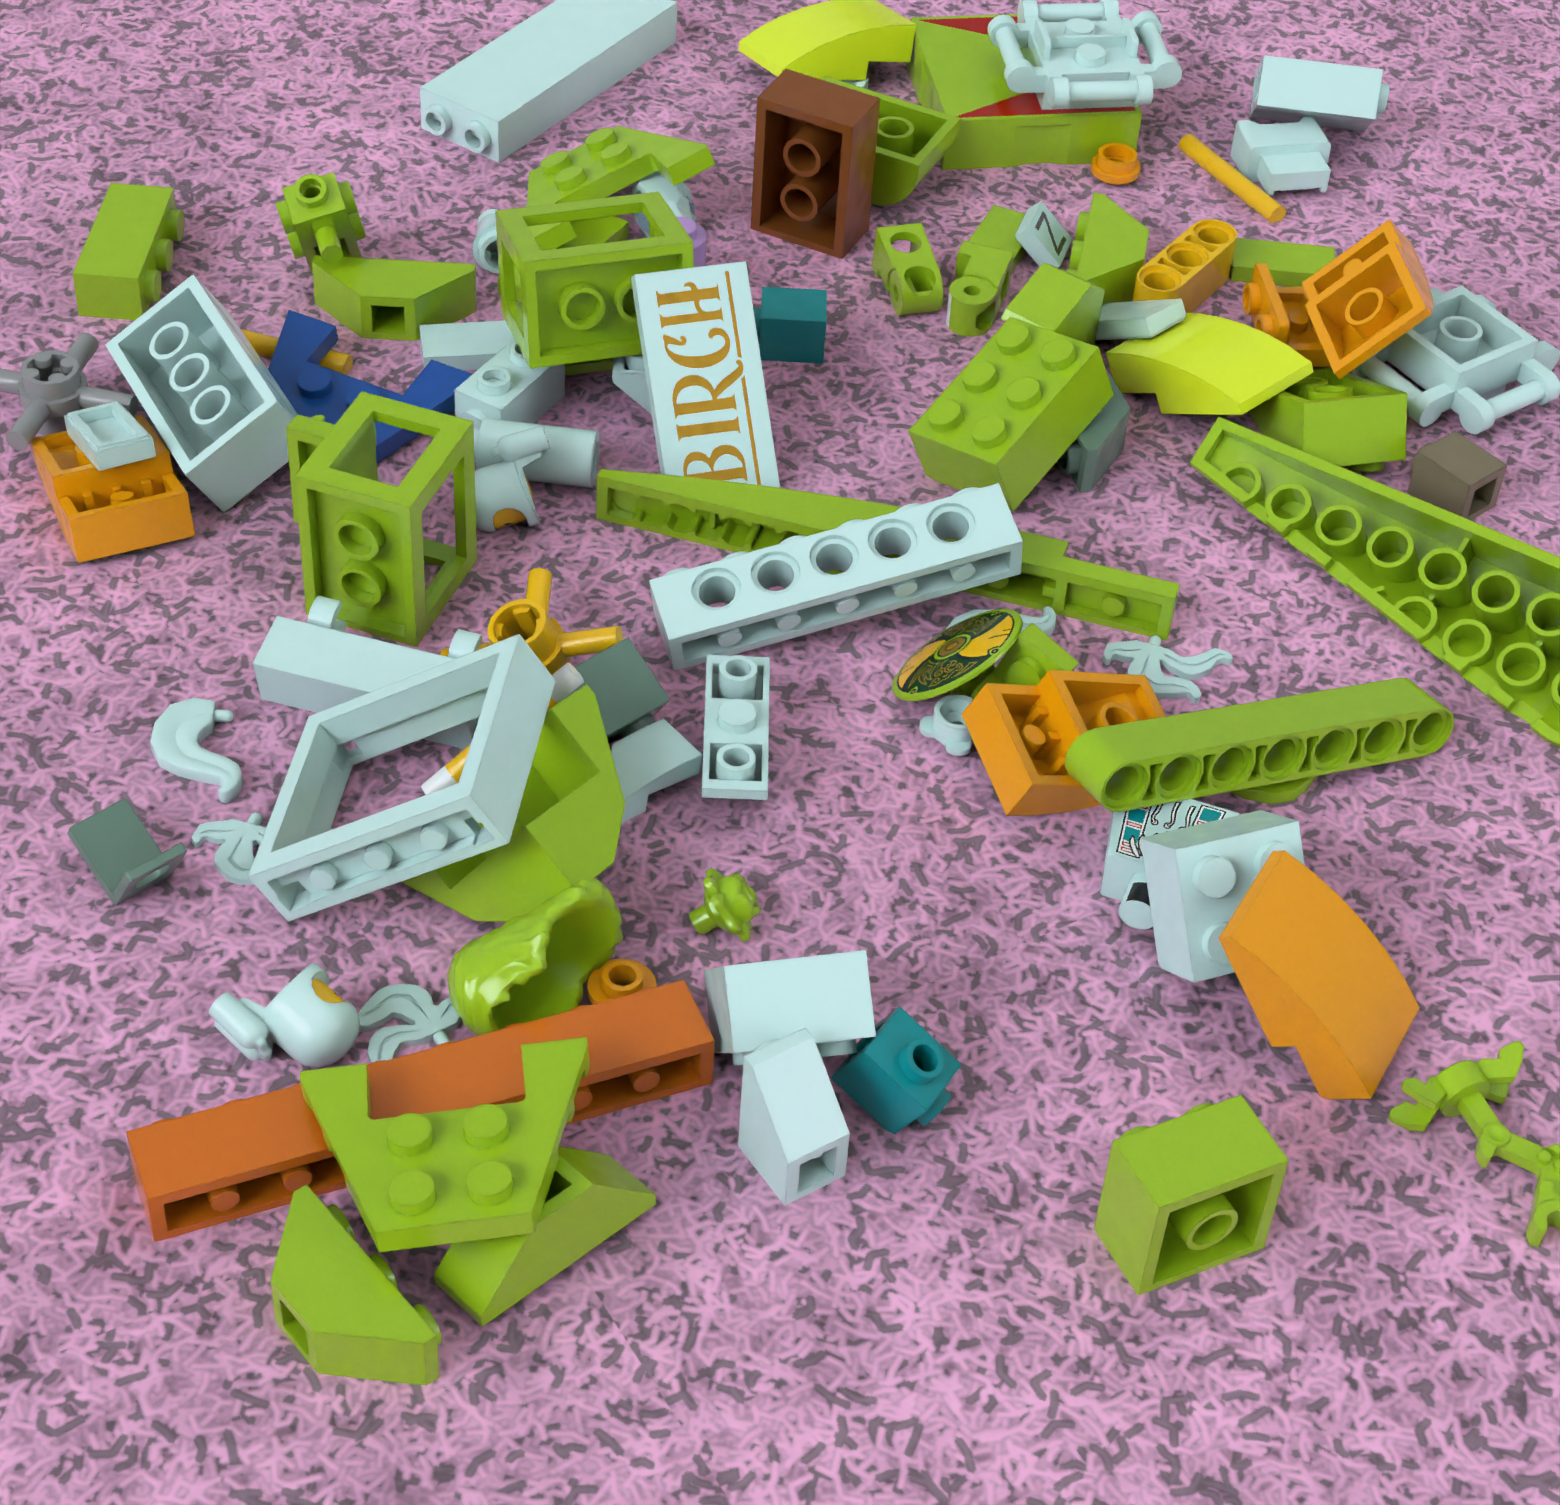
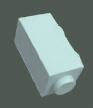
[454,339,565,429]

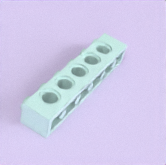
[649,483,1023,670]

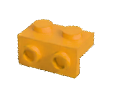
[1242,263,1331,367]

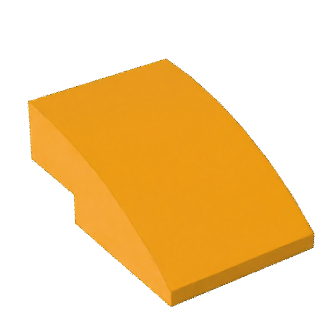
[1302,219,1433,379]
[30,414,195,563]
[961,670,1166,816]
[1218,850,1420,1099]

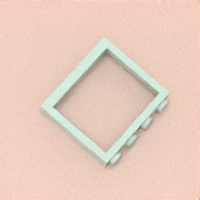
[248,634,556,922]

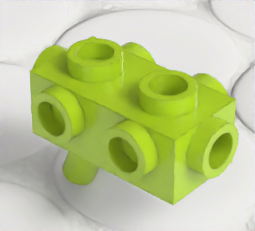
[275,172,366,274]

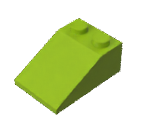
[1248,368,1407,472]

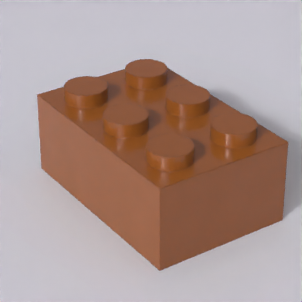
[750,69,880,259]

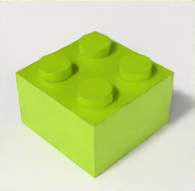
[1094,1095,1289,1296]

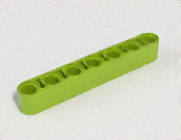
[1065,678,1454,812]

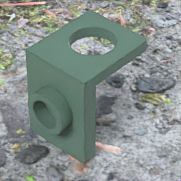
[67,799,187,906]

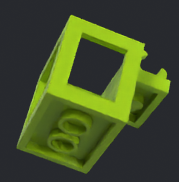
[495,192,694,376]
[286,391,477,647]

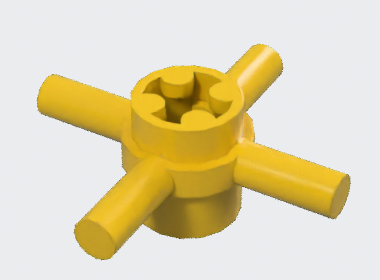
[440,568,624,675]

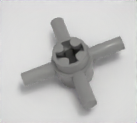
[0,333,138,450]

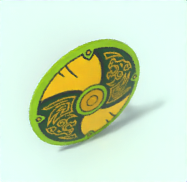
[892,609,1023,701]

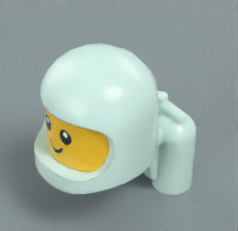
[475,425,551,533]
[209,963,360,1068]

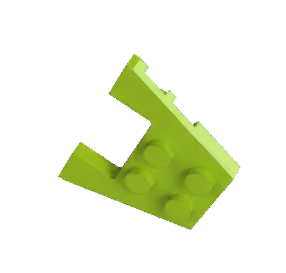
[527,126,716,250]
[300,1037,590,1253]

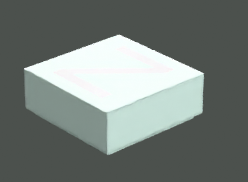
[1015,201,1073,267]

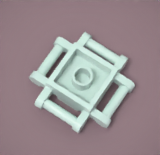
[987,0,1182,110]
[1351,286,1560,434]

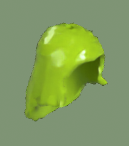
[447,878,623,1036]

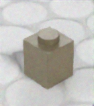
[1407,431,1507,520]

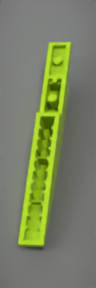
[596,469,1180,641]

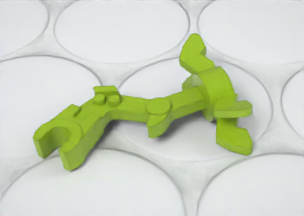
[1388,1041,1560,1247]

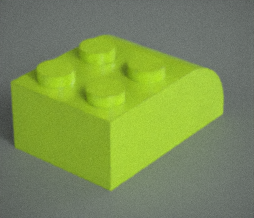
[822,76,961,206]

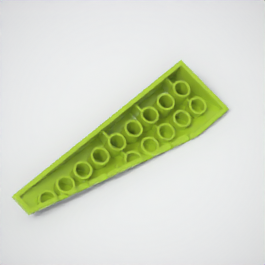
[1190,417,1560,748]

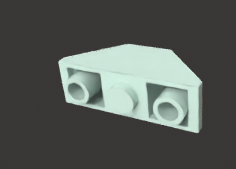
[701,655,770,800]

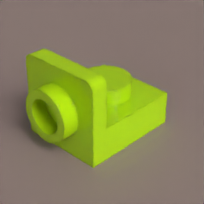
[971,623,1079,699]

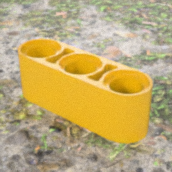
[1132,219,1237,313]

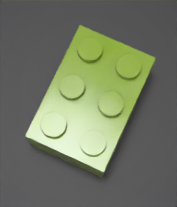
[908,317,1114,512]

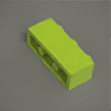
[73,183,185,320]

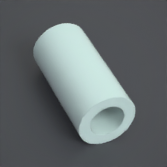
[474,418,600,488]

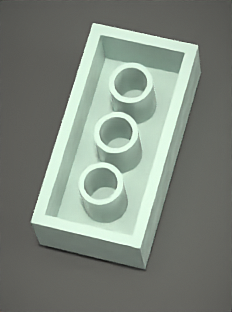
[105,274,297,513]

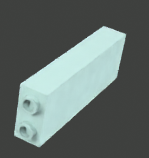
[420,0,677,163]

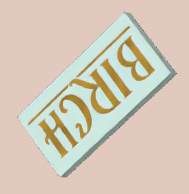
[631,261,780,488]

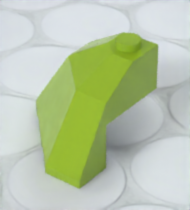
[402,684,625,922]

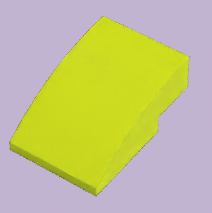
[738,0,917,80]
[1106,313,1314,415]

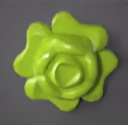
[689,867,761,942]

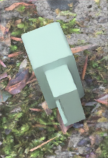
[1230,116,1331,195]

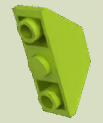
[1067,192,1150,305]
[312,255,477,341]
[1001,262,1105,345]
[434,1146,656,1327]
[270,1184,442,1385]

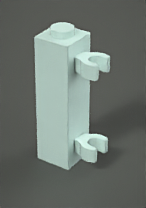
[253,595,483,749]

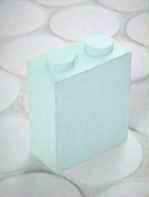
[1249,55,1389,132]

